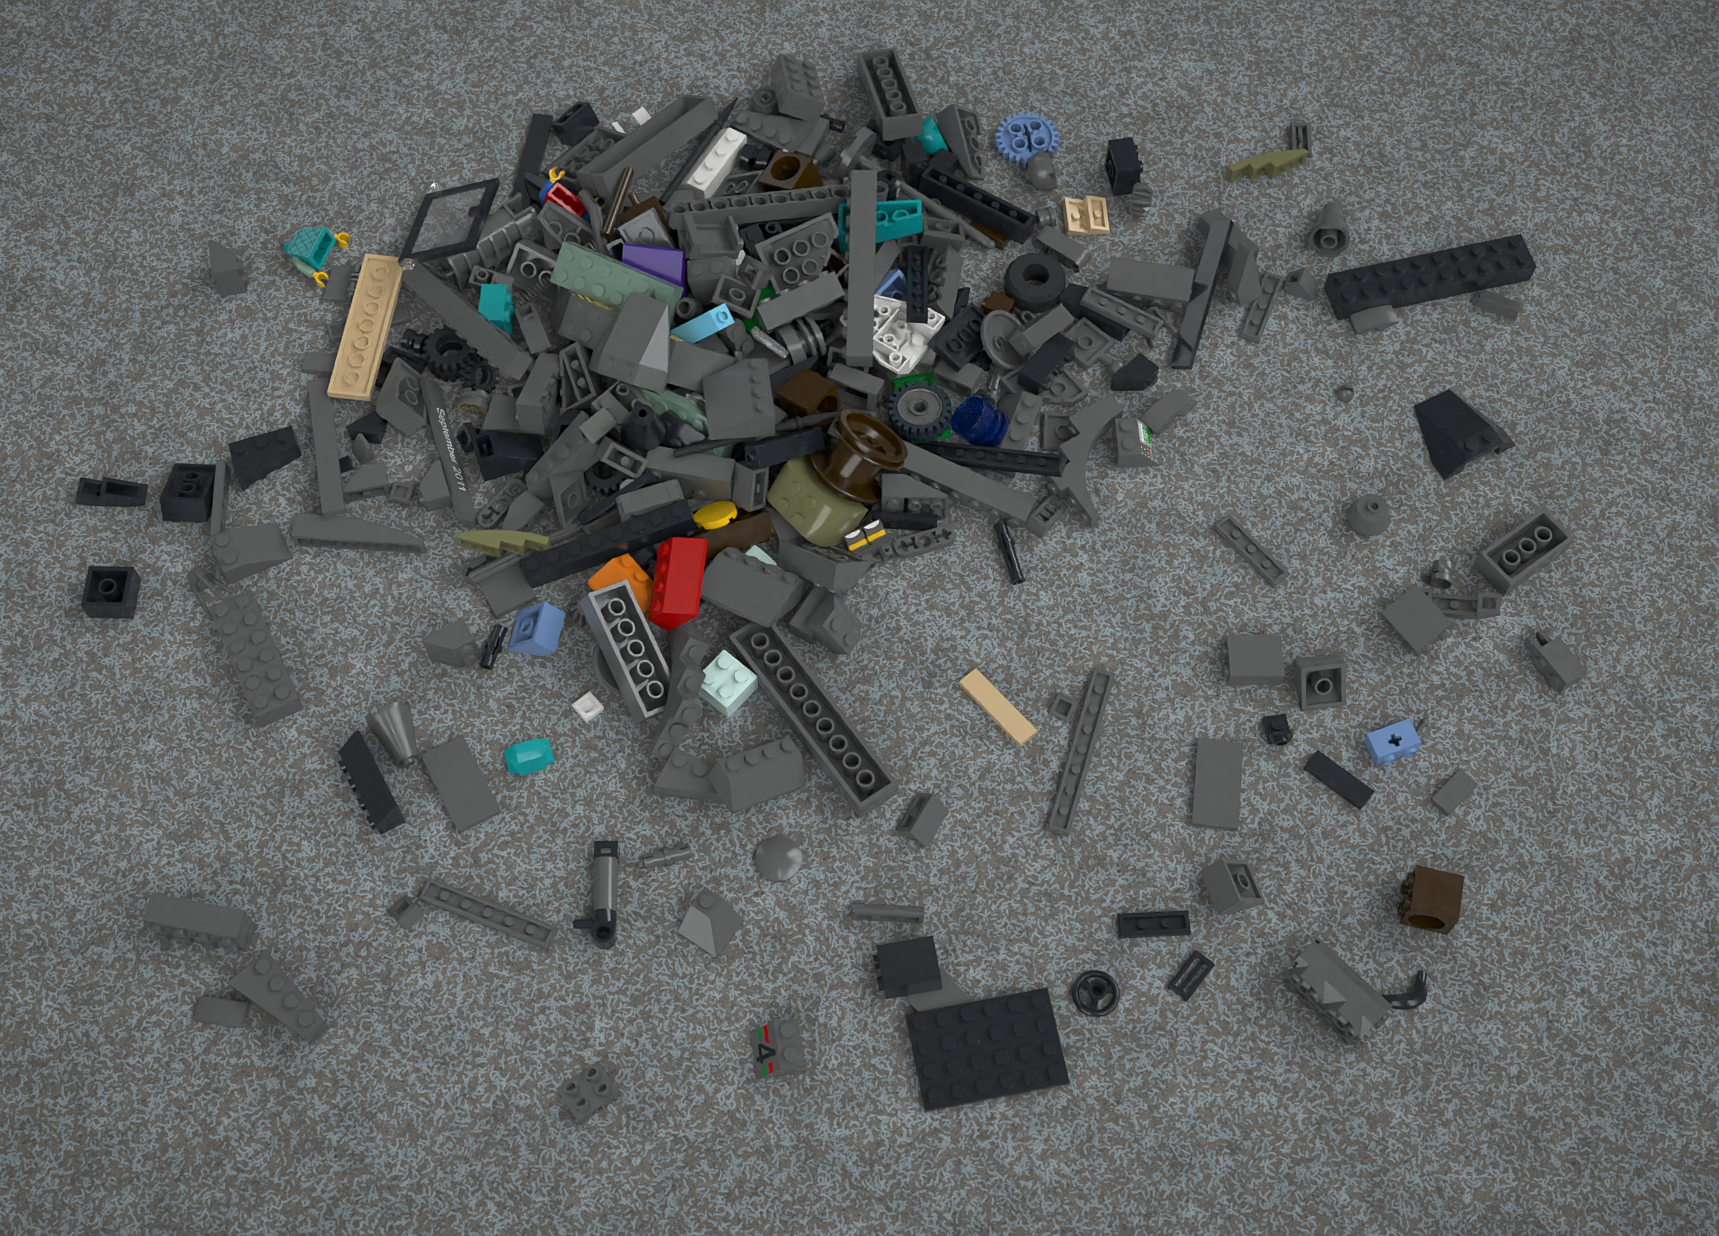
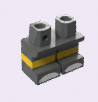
[843,519,894,571]

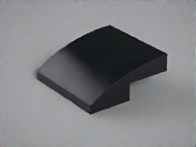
[375,346,427,388]

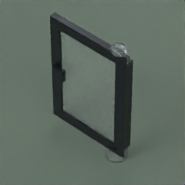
[398,177,500,271]

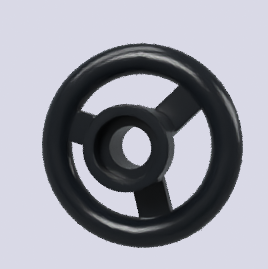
[1072,970,1120,1017]

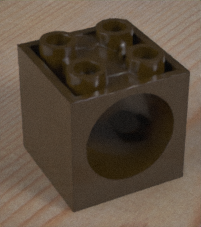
[758,150,824,192]
[776,368,842,433]
[1397,865,1465,935]

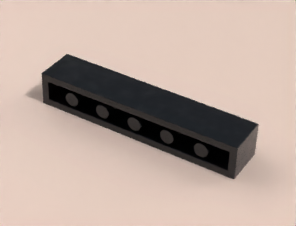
[918,164,1036,245]

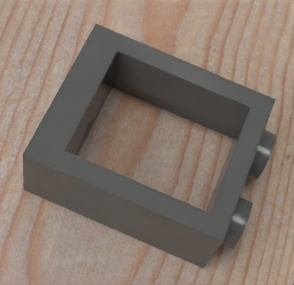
[826,363,884,413]

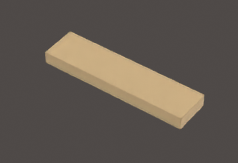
[959,668,1037,747]

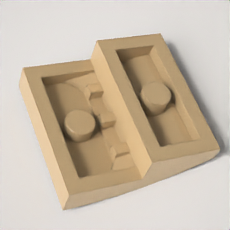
[1062,195,1110,236]

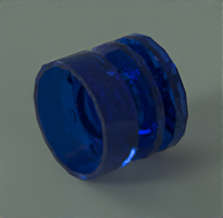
[951,395,1009,447]

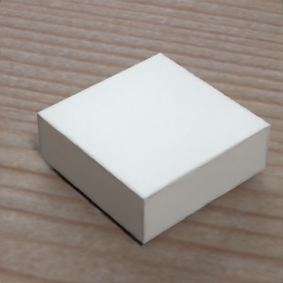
[572,691,604,723]

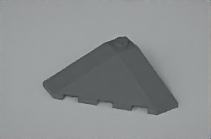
[752,212,839,296]

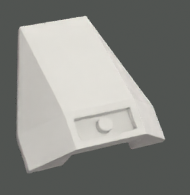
[840,294,945,374]

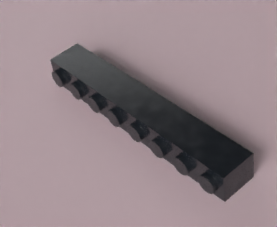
[520,499,698,589]

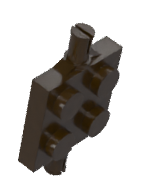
[619,192,674,235]

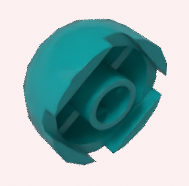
[913,115,949,156]

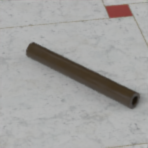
[601,167,635,239]

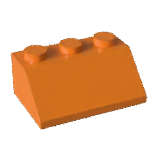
[587,553,654,622]

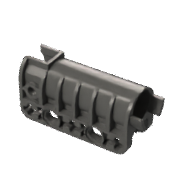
[429,192,544,292]

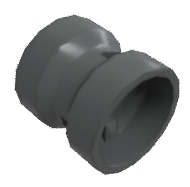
[1430,559,1455,589]

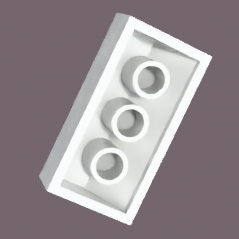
[675,127,747,200]

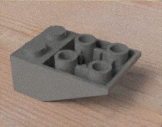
[881,474,948,520]

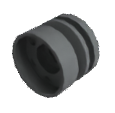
[775,314,827,366]

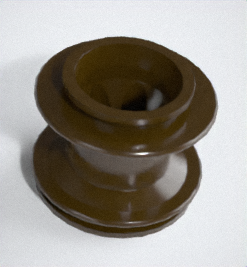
[811,409,908,503]

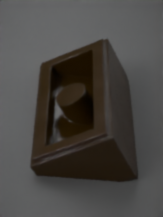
[969,220,1011,251]

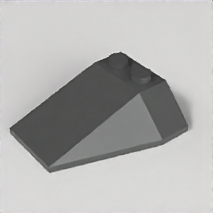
[588,292,670,393]

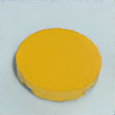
[694,501,737,530]

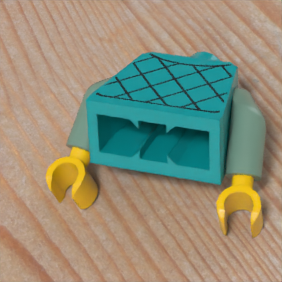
[284,225,350,287]

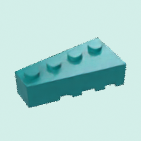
[838,200,923,252]

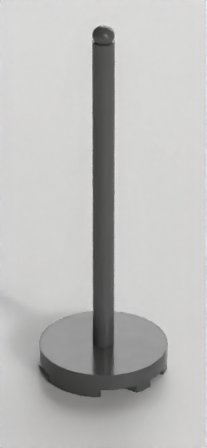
[833,126,995,250]

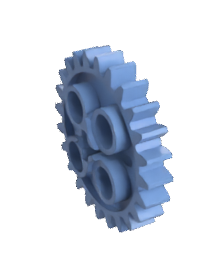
[995,111,1060,168]

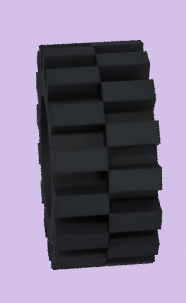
[459,356,500,394]

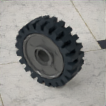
[888,381,952,444]

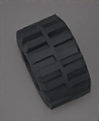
[423,325,480,383]
[583,440,635,497]

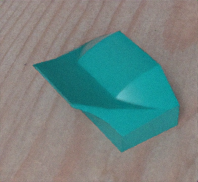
[504,739,555,776]

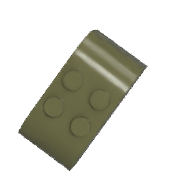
[767,453,868,547]

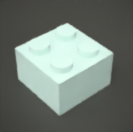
[698,650,759,718]

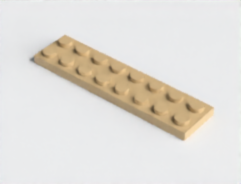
[327,254,406,401]

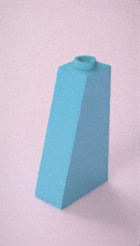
[670,303,735,343]

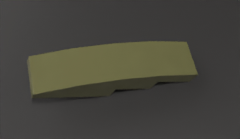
[1225,149,1308,183]
[456,530,551,558]

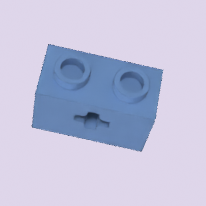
[1364,719,1421,765]

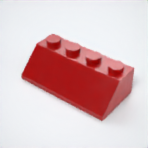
[648,537,708,631]

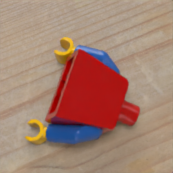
[539,166,604,222]

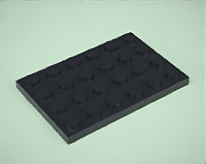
[905,988,1070,1112]

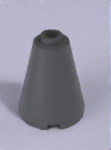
[1308,202,1350,257]
[365,701,418,767]

